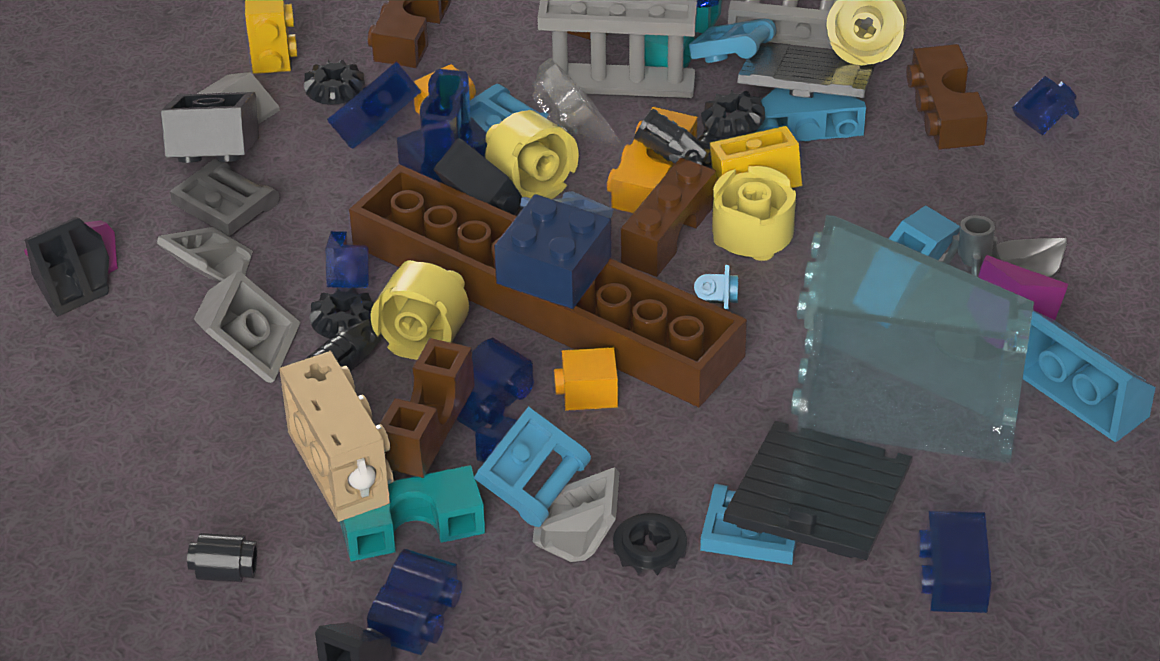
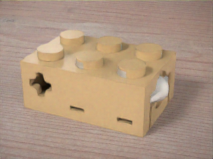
[279,351,393,522]

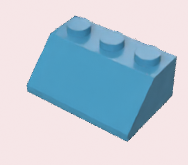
[1015,308,1156,443]

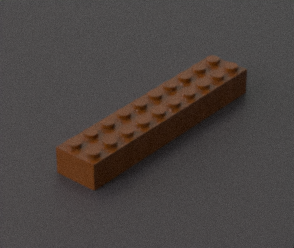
[349,164,747,408]

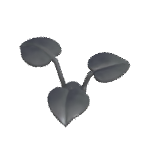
[873,215,1067,362]

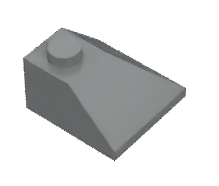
[194,270,301,383]

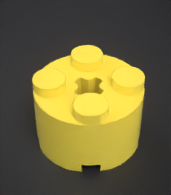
[827,0,907,66]
[485,110,579,199]
[712,166,796,261]
[371,260,469,360]

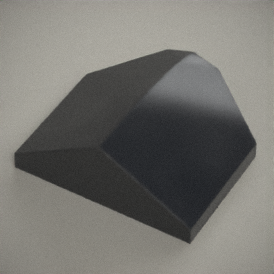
[25,217,109,317]

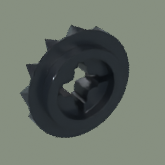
[303,60,365,105]
[701,90,765,138]
[309,287,374,339]
[613,513,687,576]

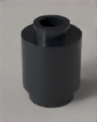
[187,533,258,582]

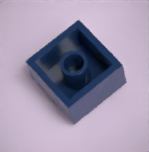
[495,194,611,309]

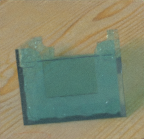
[791,215,1034,463]

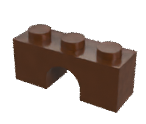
[368,0,451,68]
[906,44,988,150]
[621,158,716,277]
[380,338,475,478]

